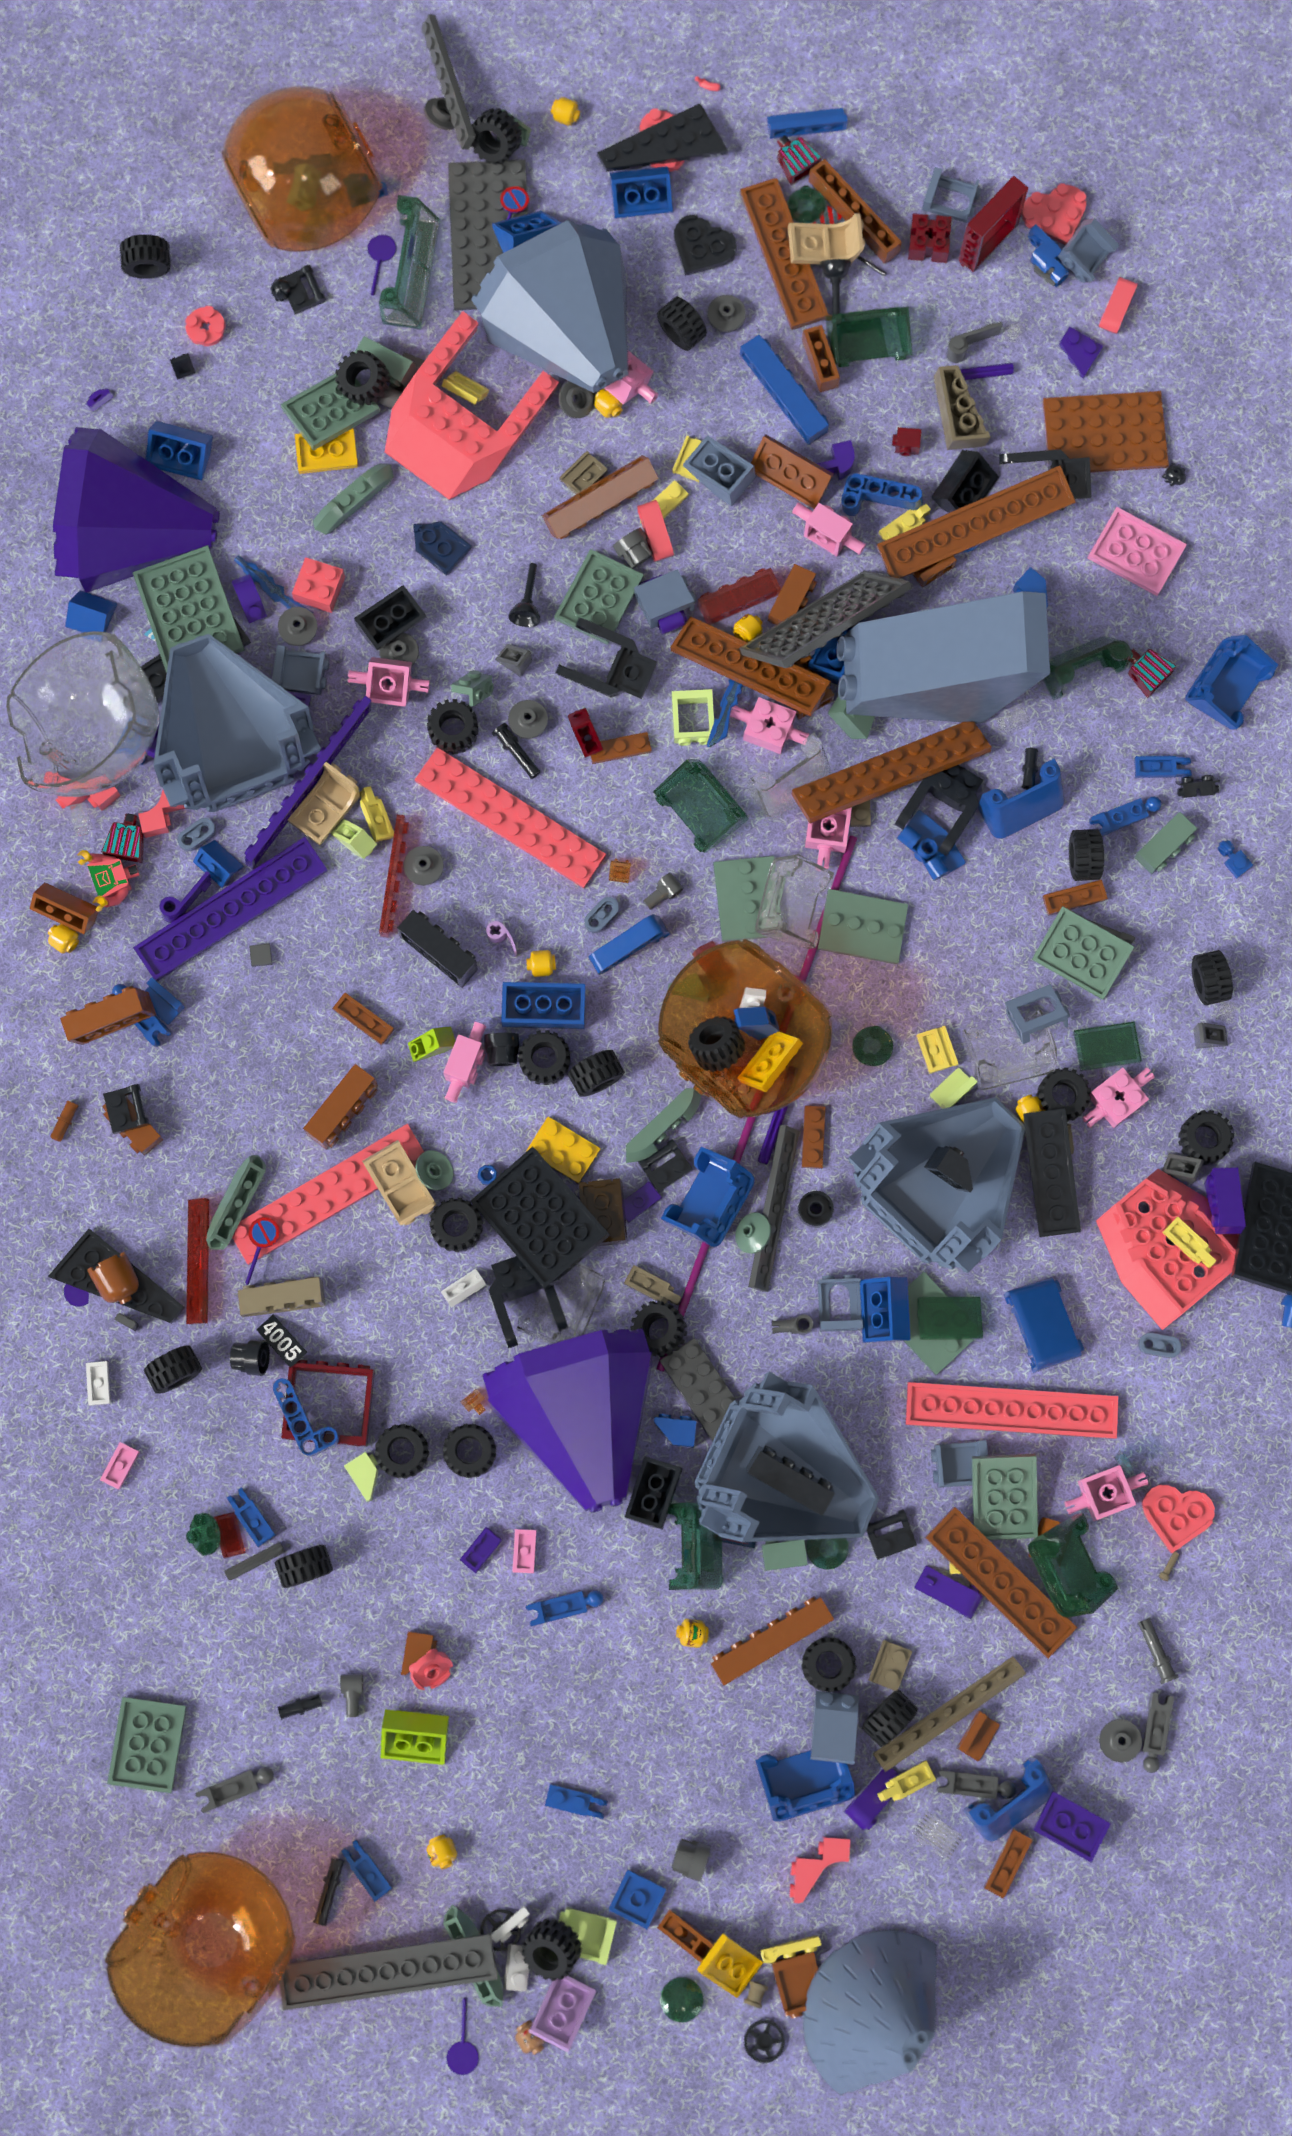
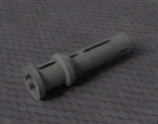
[1137,1618,1179,1684]

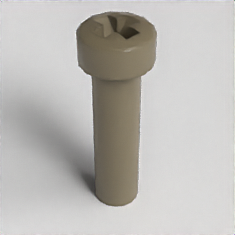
[1159,1552,1180,1581]

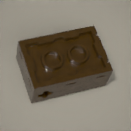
[578,1178,628,1246]

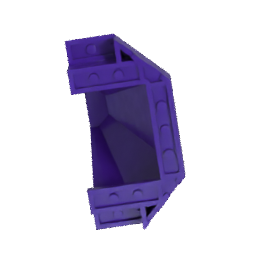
[53,427,220,593]
[482,1329,653,1513]

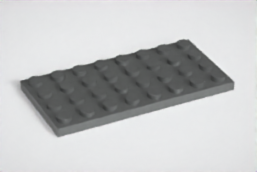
[448,159,528,311]
[740,570,912,668]

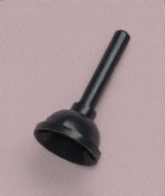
[820,259,851,326]
[508,563,540,627]

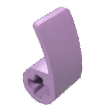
[486,921,517,957]

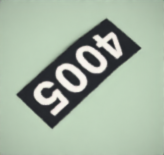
[256,1315,308,1368]

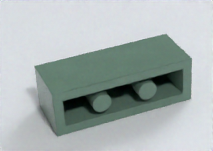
[355,336,418,388]
[1134,812,1197,874]

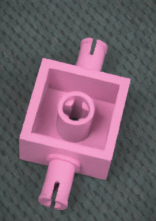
[604,351,659,404]
[792,502,866,556]
[348,657,430,707]
[730,697,810,754]
[805,808,852,869]
[443,1022,486,1103]
[1082,1067,1155,1128]
[1064,1465,1148,1521]

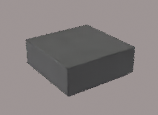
[249,943,272,967]
[114,1313,139,1332]

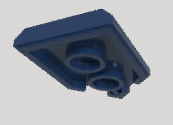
[413,522,472,576]

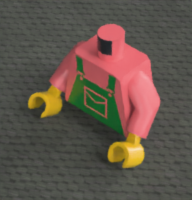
[77,850,140,912]

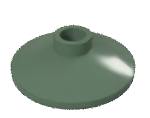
[416,1150,453,1190]
[735,1213,771,1254]

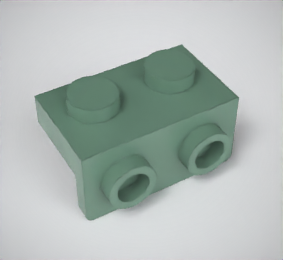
[451,670,494,707]

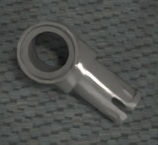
[643,872,684,910]
[771,1314,813,1335]
[340,1674,363,1717]

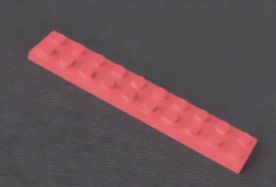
[415,748,606,889]
[232,1123,424,1265]
[905,1382,1118,1439]

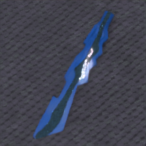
[234,555,314,625]
[707,679,744,748]

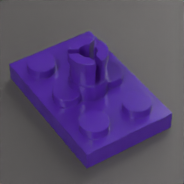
[1033,1791,1111,1863]

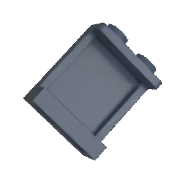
[1058,218,1120,283]
[634,569,697,629]
[272,645,330,695]
[931,1440,988,1488]

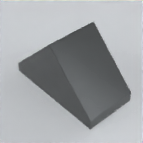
[495,644,532,677]
[1193,1022,1228,1049]
[1162,1153,1204,1184]

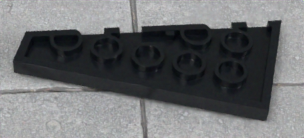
[597,103,728,172]
[48,1228,185,1324]

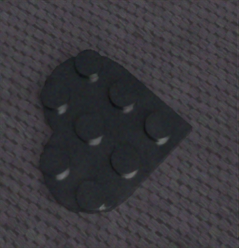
[674,214,737,276]

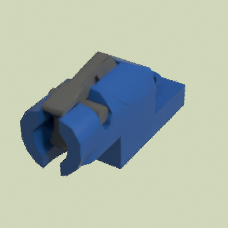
[1028,224,1070,288]

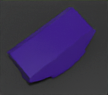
[86,388,113,412]

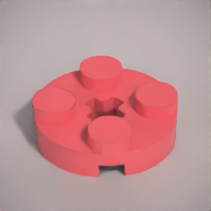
[185,306,226,346]
[409,1649,453,1690]

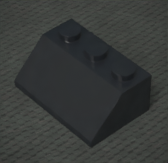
[931,450,999,513]
[354,585,427,650]
[924,1146,973,1193]
[624,1456,683,1530]

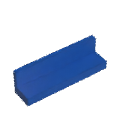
[767,108,848,139]

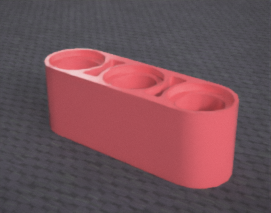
[1098,277,1138,334]
[637,500,674,562]

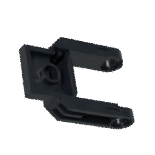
[999,449,1092,511]
[555,617,658,699]
[894,765,983,856]
[489,1256,568,1349]

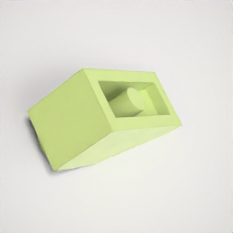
[330,819,377,859]
[344,1452,378,1502]

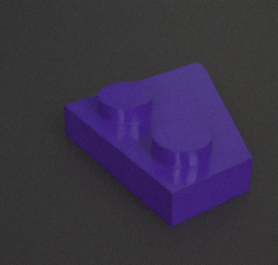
[1059,327,1103,379]

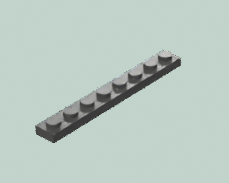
[422,14,476,150]
[748,1125,800,1292]

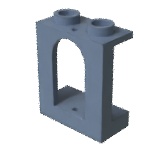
[922,167,981,223]
[1005,984,1070,1044]
[817,1275,863,1332]

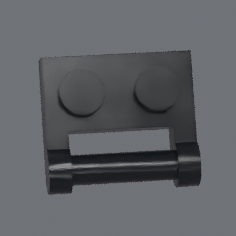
[282,265,327,315]
[103,1084,149,1134]
[638,1139,693,1193]
[866,1509,917,1560]

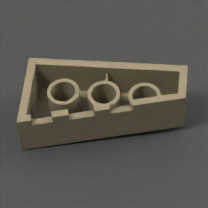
[933,365,991,450]
[237,1277,326,1317]

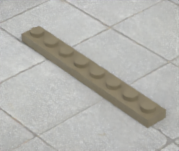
[873,1656,1026,1772]

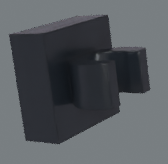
[170,353,196,380]

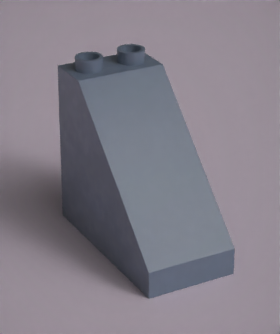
[837,591,1050,724]

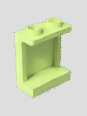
[558,1907,617,1965]

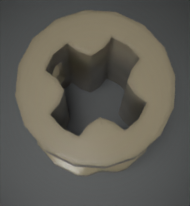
[743,1980,769,2009]

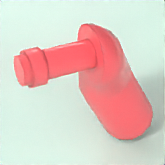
[695,76,720,91]

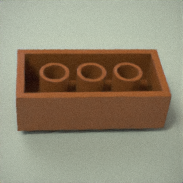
[60,986,156,1045]
[303,1064,378,1150]

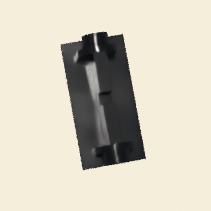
[1175,775,1220,798]

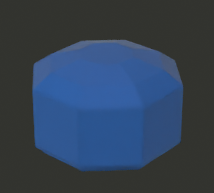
[477,1165,498,1185]

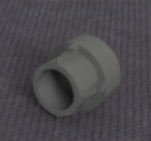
[613,528,653,569]
[671,1839,711,1882]

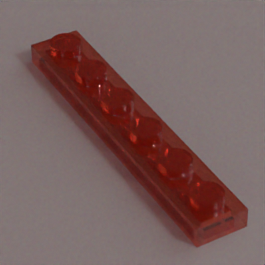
[379,814,409,938]
[186,1198,209,1325]

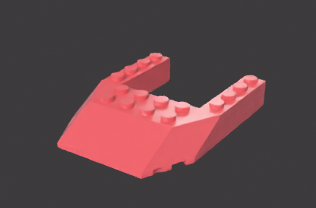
[385,311,559,500]

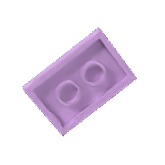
[529,1976,596,2052]

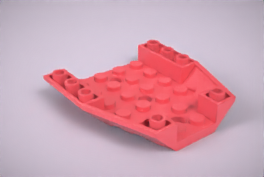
[1096,1169,1239,1330]

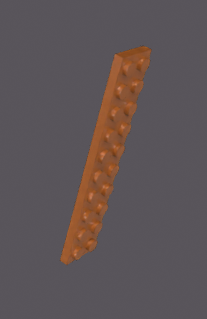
[876,465,1076,579]
[792,721,991,823]

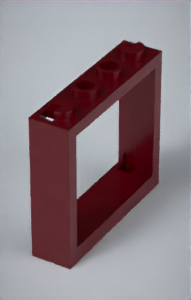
[959,175,1029,272]
[281,1359,375,1447]

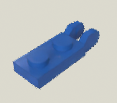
[1134,756,1192,778]
[227,1487,276,1547]
[545,1784,608,1819]
[341,1839,392,1902]

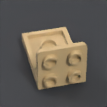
[788,213,865,264]
[288,762,361,846]
[362,1140,436,1226]

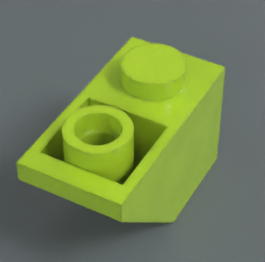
[408,1026,456,1062]

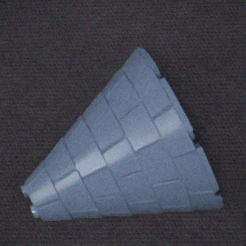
[803,1930,937,2096]

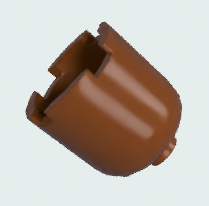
[87,1251,139,1305]

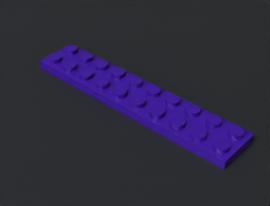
[244,696,372,870]
[133,837,328,981]

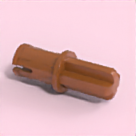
[50,1100,79,1142]

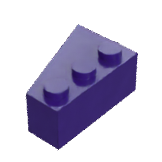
[1204,1167,1246,1234]

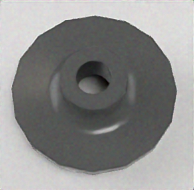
[424,97,455,130]
[707,295,746,332]
[559,381,595,419]
[278,607,318,646]
[379,633,419,667]
[508,700,548,739]
[403,846,444,886]
[1099,1719,1142,1763]

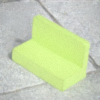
[930,1068,978,1109]

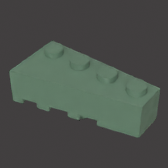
[828,696,875,739]

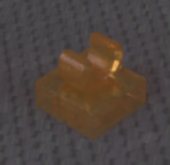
[609,858,631,883]
[460,1389,486,1415]

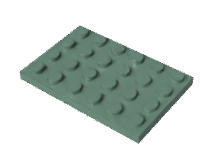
[133,546,245,673]

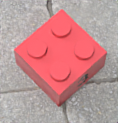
[292,557,345,613]

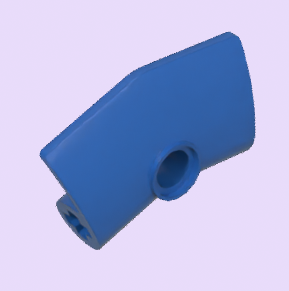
[897,810,966,881]

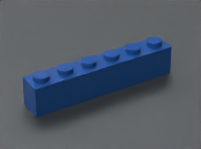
[740,334,829,445]

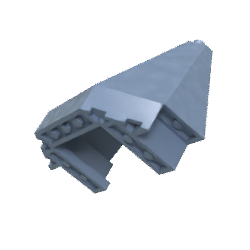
[471,220,629,393]
[153,634,321,812]
[848,1097,1025,1273]
[695,1371,879,1542]

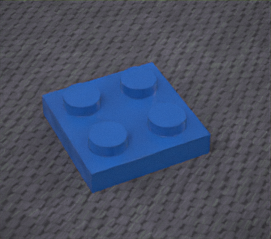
[608,1869,666,1929]

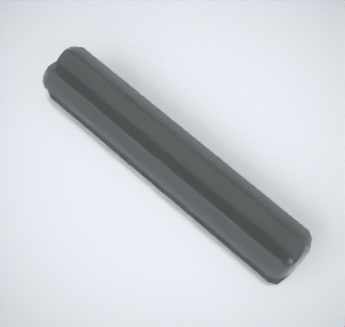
[224,1543,285,1580]

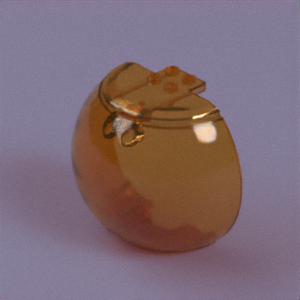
[221,86,382,252]
[658,939,832,1119]
[105,1852,296,2048]

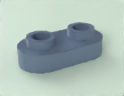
[177,818,215,851]
[584,897,619,933]
[1138,1333,1181,1358]

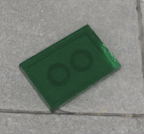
[1073,1021,1142,1071]
[917,1297,983,1340]

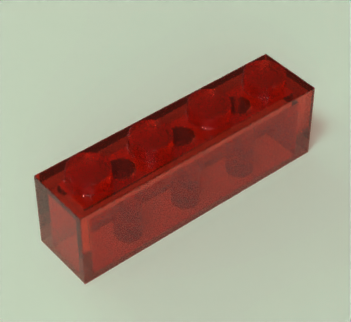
[698,568,781,625]

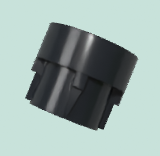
[484,1032,520,1066]
[798,1191,834,1228]
[230,1339,270,1376]

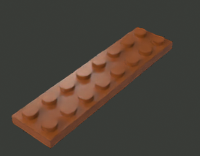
[740,177,829,330]
[670,616,831,716]
[925,1507,1077,1659]

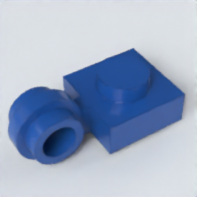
[1217,840,1253,879]

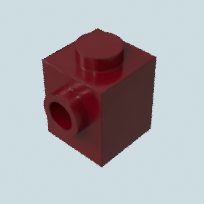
[892,427,922,456]

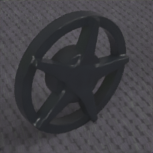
[480,1909,521,1952]
[744,2020,785,2063]

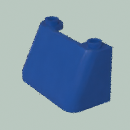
[1185,635,1278,730]
[977,758,1065,839]
[660,1147,755,1247]
[1004,1277,1084,1373]
[755,1750,855,1822]
[963,1757,1053,1841]

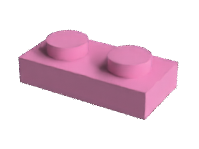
[100,1442,140,1490]
[513,1529,536,1574]

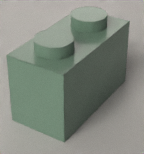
[761,1540,808,1571]

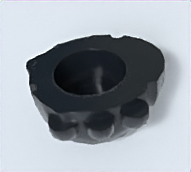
[270,277,290,302]
[1162,463,1186,487]

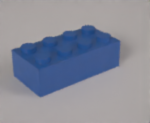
[501,982,586,1029]

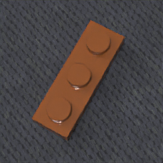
[590,732,652,764]
[1042,880,1108,916]
[332,993,394,1046]
[801,1106,826,1169]
[983,1829,1033,1899]

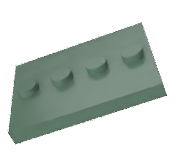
[281,374,380,451]
[554,549,644,645]
[713,856,783,942]
[817,889,908,964]
[1032,906,1134,1000]
[904,1272,982,1375]
[972,1454,1038,1540]
[107,1697,187,1794]

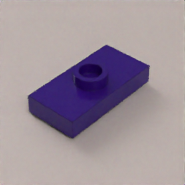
[624,1182,662,1223]
[460,1527,503,1573]

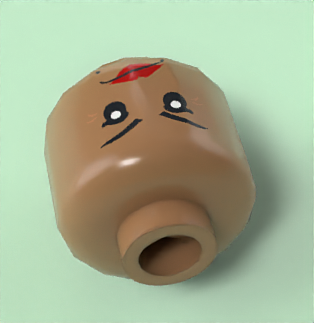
[515,2020,546,2055]

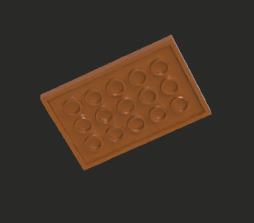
[1042,391,1169,472]

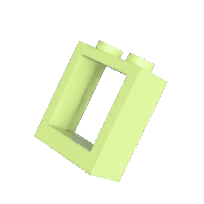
[672,689,715,746]

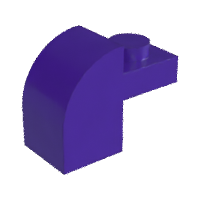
[817,440,855,480]
[231,574,267,624]

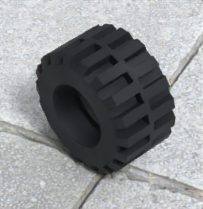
[470,108,522,165]
[120,234,171,279]
[657,296,707,351]
[335,350,390,406]
[427,699,479,755]
[1069,829,1104,881]
[1191,950,1233,1005]
[688,1016,745,1072]
[518,1030,571,1085]
[568,1050,625,1097]
[1036,1068,1091,1122]
[1178,1110,1234,1165]
[429,1198,483,1252]
[630,1301,687,1357]
[143,1345,203,1394]
[375,1424,429,1479]
[442,1424,497,1478]
[274,1545,333,1588]
[801,1637,857,1692]
[862,1690,918,1747]
[521,1919,582,1981]

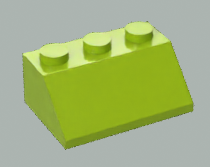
[380,1709,449,1765]

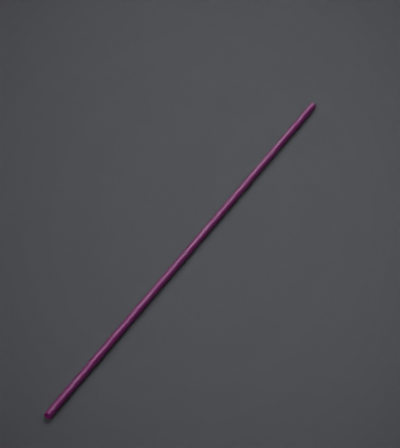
[656,836,858,1372]

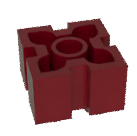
[908,213,952,263]

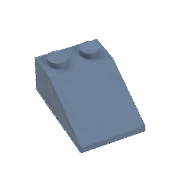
[683,435,756,506]
[811,1691,859,1764]

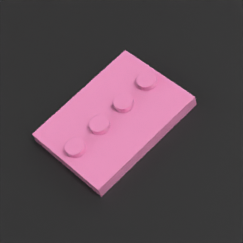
[1087,507,1187,596]

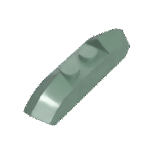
[313,463,394,535]
[626,1088,702,1163]
[206,1155,266,1250]
[443,1904,503,2007]

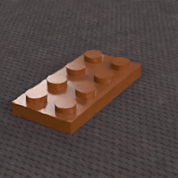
[751,434,834,509]

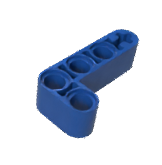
[841,473,923,516]
[588,914,670,975]
[273,1378,340,1457]

